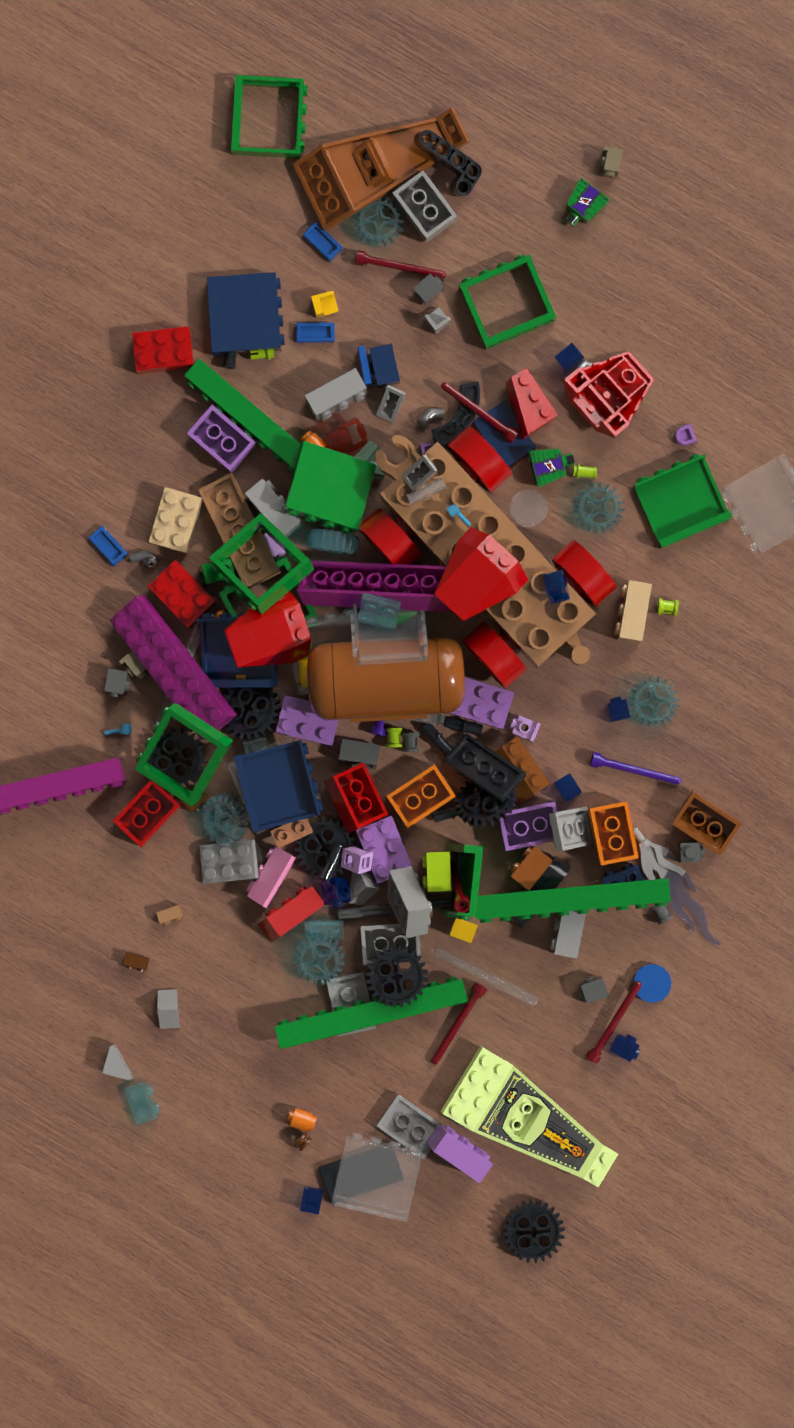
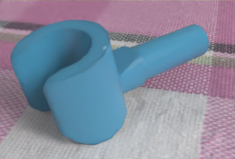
[447,505,471,527]
[105,723,132,735]

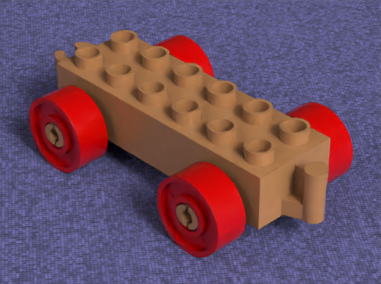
[359,426,617,689]

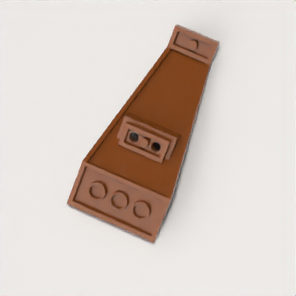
[293,108,470,231]

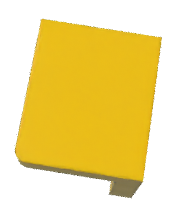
[311,291,338,318]
[449,918,478,943]

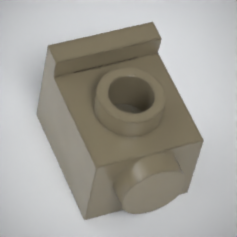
[600,146,623,178]
[119,651,149,680]

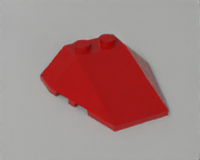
[563,351,654,438]
[434,527,529,622]
[224,591,312,667]

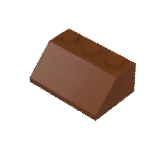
[495,736,550,806]
[672,790,742,856]

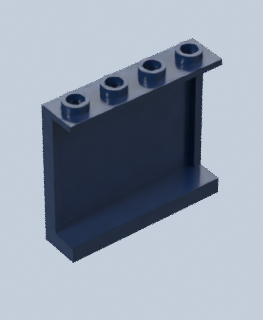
[207,272,285,356]
[195,613,277,687]
[234,739,324,832]

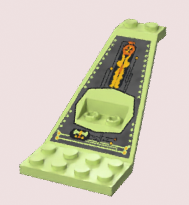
[440,1046,618,1187]

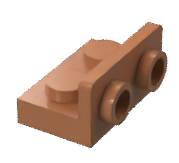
[270,818,313,848]

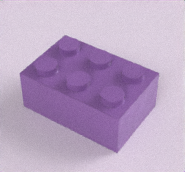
[187,405,256,473]
[448,677,514,730]
[276,695,339,746]
[500,802,557,851]
[356,816,413,884]
[426,1124,493,1183]

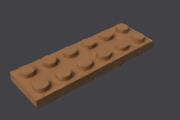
[199,473,281,589]

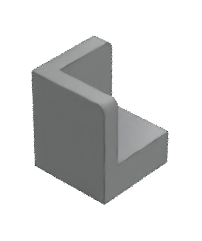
[424,307,451,335]

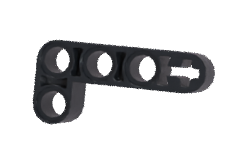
[414,130,482,197]
[511,856,571,928]

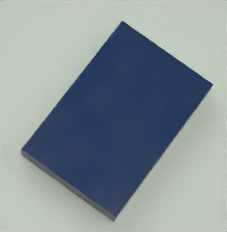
[473,400,537,467]

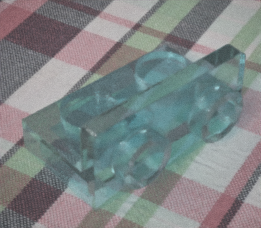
[357,593,401,630]
[305,920,344,939]
[124,1081,161,1125]

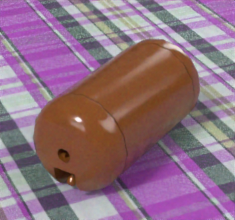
[307,637,465,722]

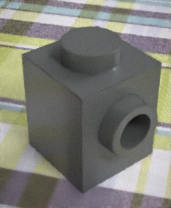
[413,273,443,306]
[104,668,131,698]
[678,843,704,863]
[578,976,609,1004]

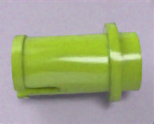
[250,349,275,360]
[573,464,597,479]

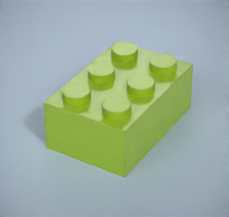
[422,852,451,892]

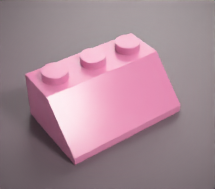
[246,846,296,908]

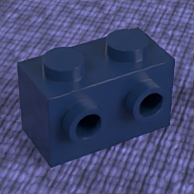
[366,343,400,388]
[601,863,643,884]

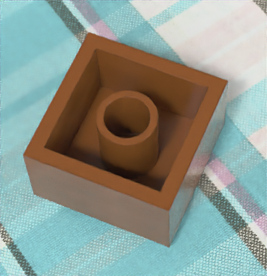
[509,846,553,891]

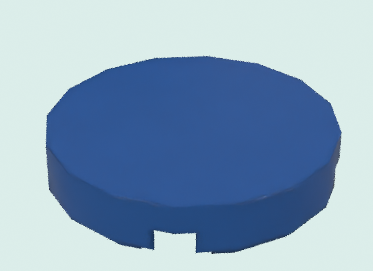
[633,964,671,1003]

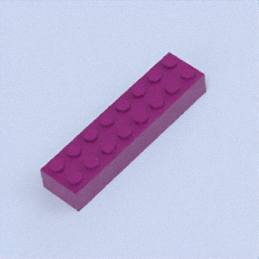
[297,561,448,612]
[109,596,237,740]
[0,758,127,815]

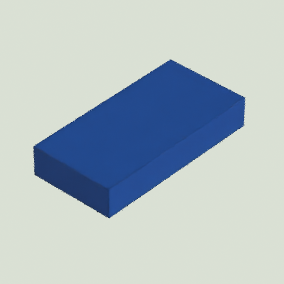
[303,221,343,262]
[296,323,335,343]
[357,346,372,387]
[88,525,128,566]

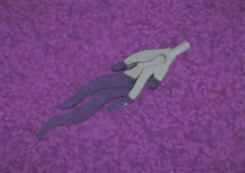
[633,827,721,945]

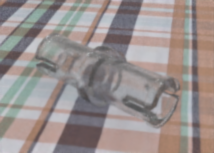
[407,477,447,506]

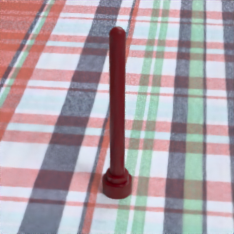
[355,250,446,278]
[441,382,520,444]
[450,861,470,913]
[585,981,642,1064]
[431,982,488,1065]

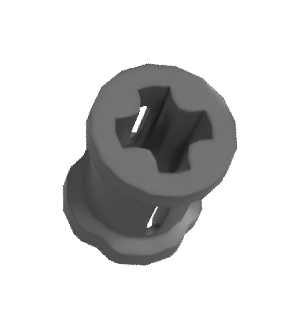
[402,733,420,752]
[649,905,673,925]

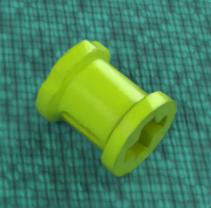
[657,598,679,616]
[385,728,402,748]

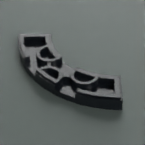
[431,381,480,447]

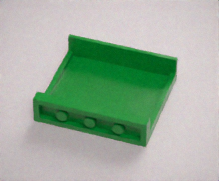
[282,441,377,534]
[633,453,732,549]
[440,843,483,920]

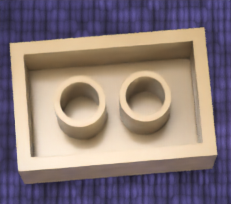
[149,487,203,555]
[614,580,652,644]

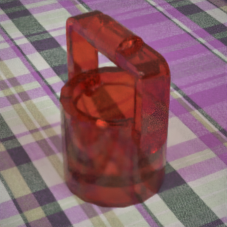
[323,418,368,453]

